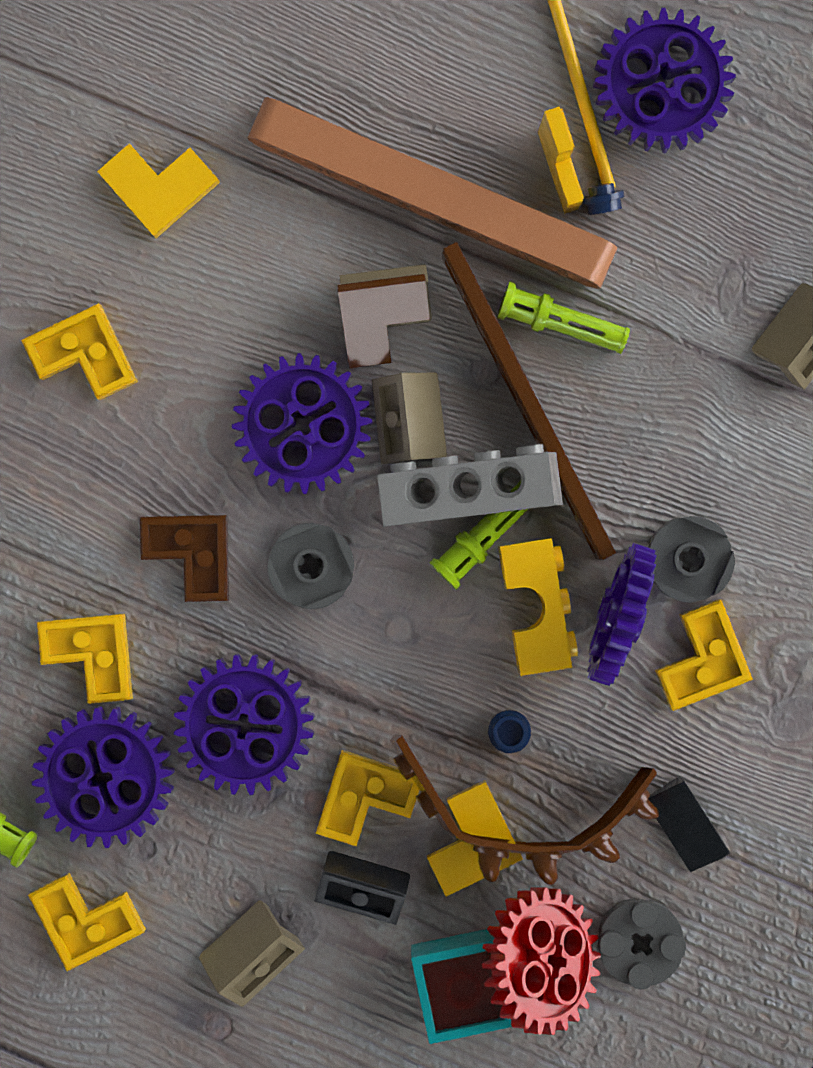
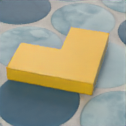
[538,106,584,214]
[97,143,220,239]
[21,303,138,400]
[655,599,753,711]
[37,614,133,704]
[316,750,419,847]
[427,780,523,897]
[28,873,146,971]

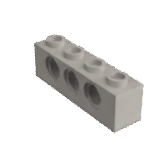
[377,444,563,527]

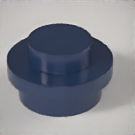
[582,183,625,215]
[488,710,531,753]

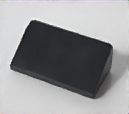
[648,776,730,872]
[314,851,410,925]

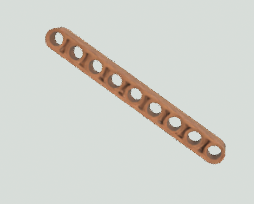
[247,97,617,289]

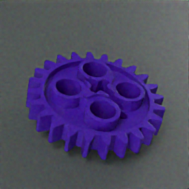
[593,8,736,153]
[232,353,373,494]
[587,543,657,686]
[174,654,315,795]
[32,706,175,848]

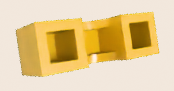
[498,538,578,676]

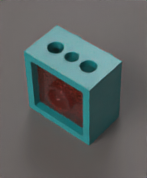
[411,929,511,1044]

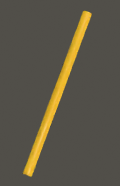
[547,0,616,189]

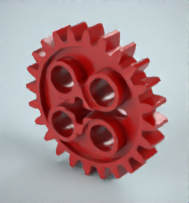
[482,887,601,1035]

